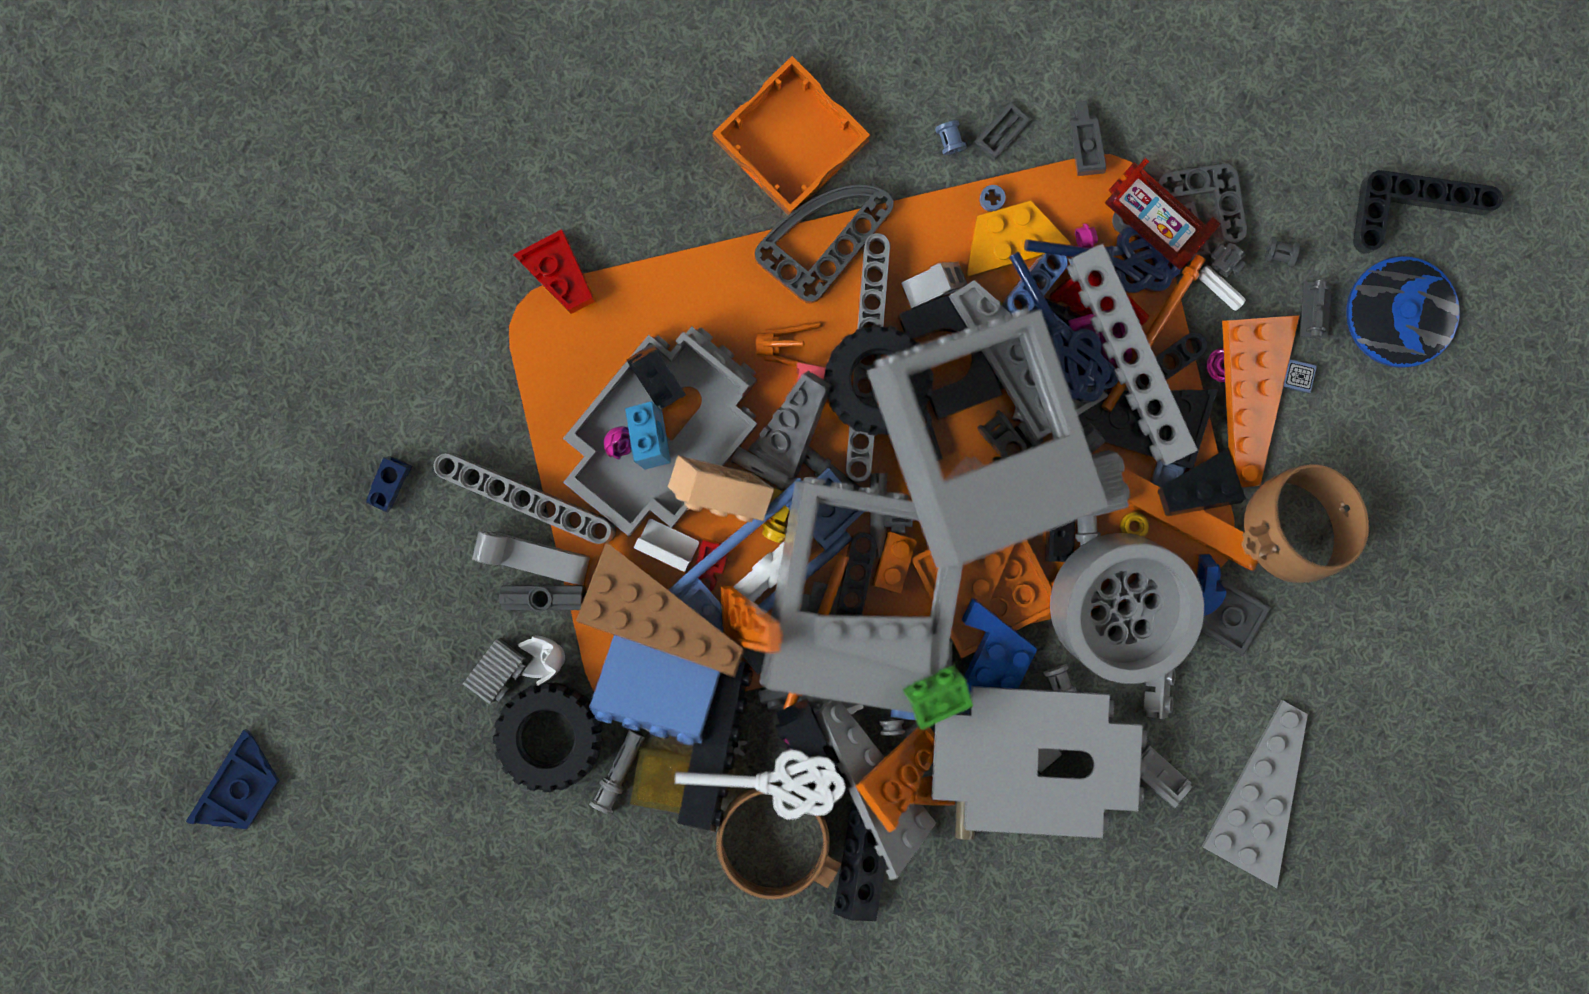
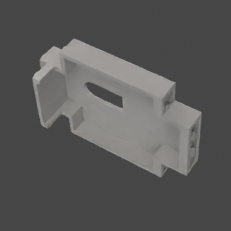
[563,327,757,536]
[931,686,1147,838]

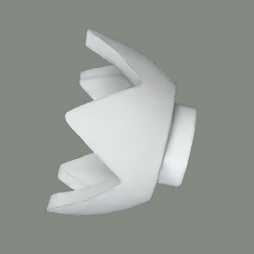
[518,635,565,686]

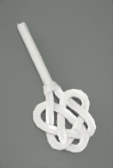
[675,749,845,819]

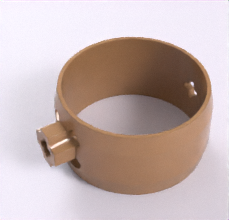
[1242,465,1369,583]
[716,783,841,900]

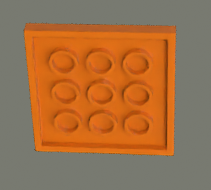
[911,539,1052,658]

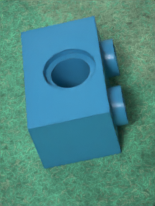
[625,401,671,470]

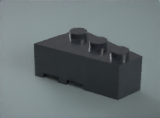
[775,699,850,805]

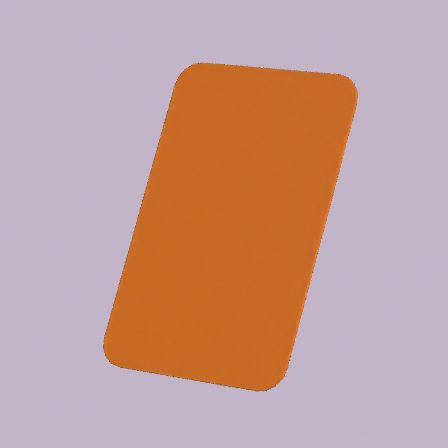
[509,154,1235,693]

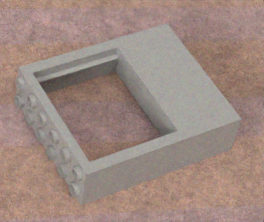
[867,308,1109,568]
[759,477,963,713]

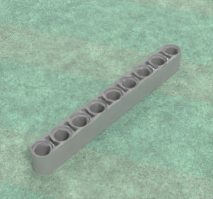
[846,233,890,483]

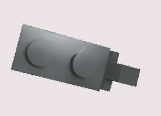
[1069,101,1106,176]

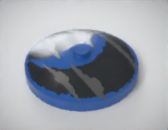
[1346,257,1459,368]

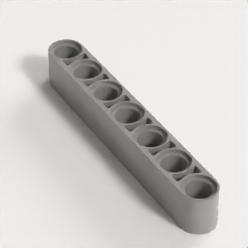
[433,454,616,544]

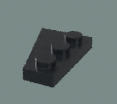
[1157,448,1246,516]

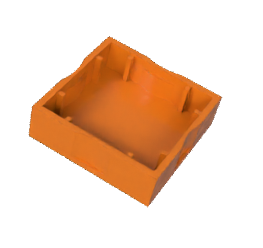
[712,56,870,215]

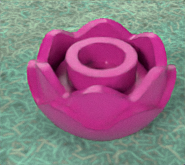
[1207,348,1225,382]
[604,426,632,459]

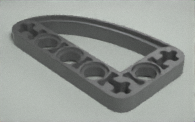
[755,185,894,303]

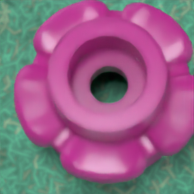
[1075,223,1098,248]

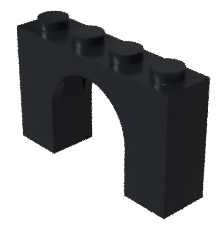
[898,294,1004,420]

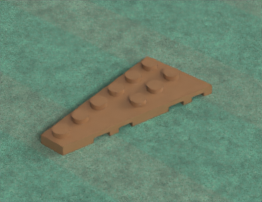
[576,542,745,677]

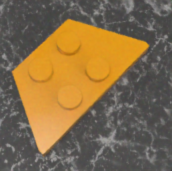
[966,200,1071,277]

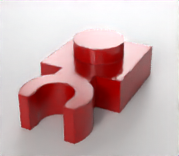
[696,538,729,591]

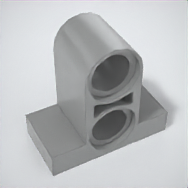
[901,261,967,309]

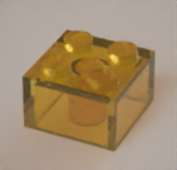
[630,746,691,813]

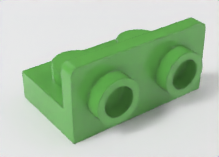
[903,666,973,730]

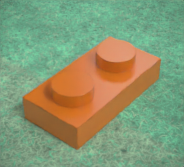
[872,532,917,594]

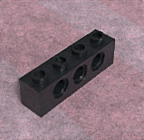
[833,803,886,921]

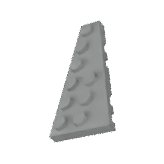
[1202,700,1308,888]

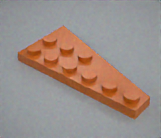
[1222,315,1300,488]

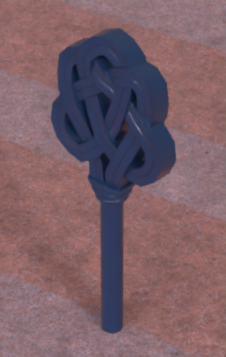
[1024,225,1183,293]
[1009,252,1111,403]

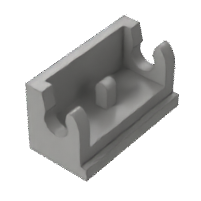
[1140,745,1192,808]

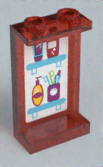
[1105,158,1221,270]

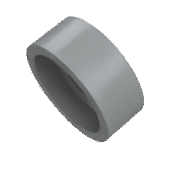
[1050,533,1204,684]

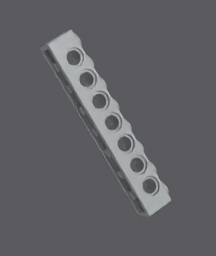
[1067,244,1198,465]

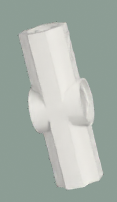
[733,541,785,602]

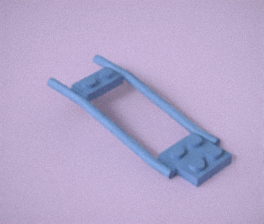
[668,468,865,633]

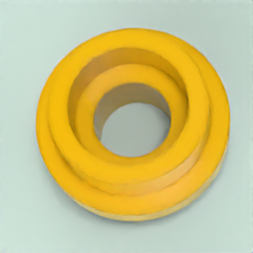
[1120,512,1149,537]
[762,519,787,543]

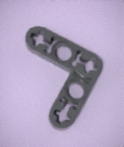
[1156,164,1247,244]

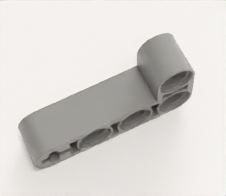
[472,531,590,585]

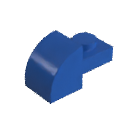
[1196,554,1227,616]

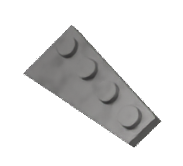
[748,371,832,479]

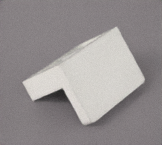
[634,519,699,572]

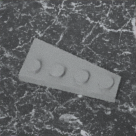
[815,615,932,676]

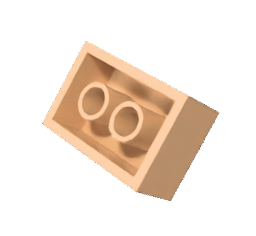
[668,455,774,522]

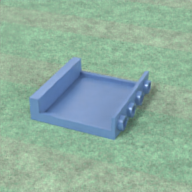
[590,635,721,745]

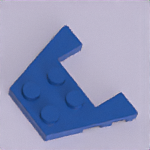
[962,598,1037,695]

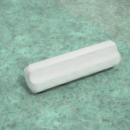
[1198,265,1246,311]

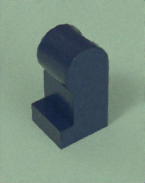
[366,456,413,513]

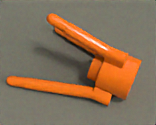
[756,322,821,367]

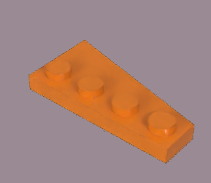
[855,726,935,832]

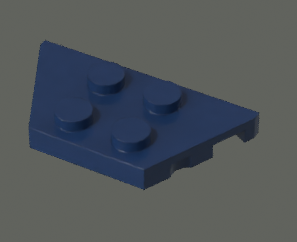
[186,729,279,829]

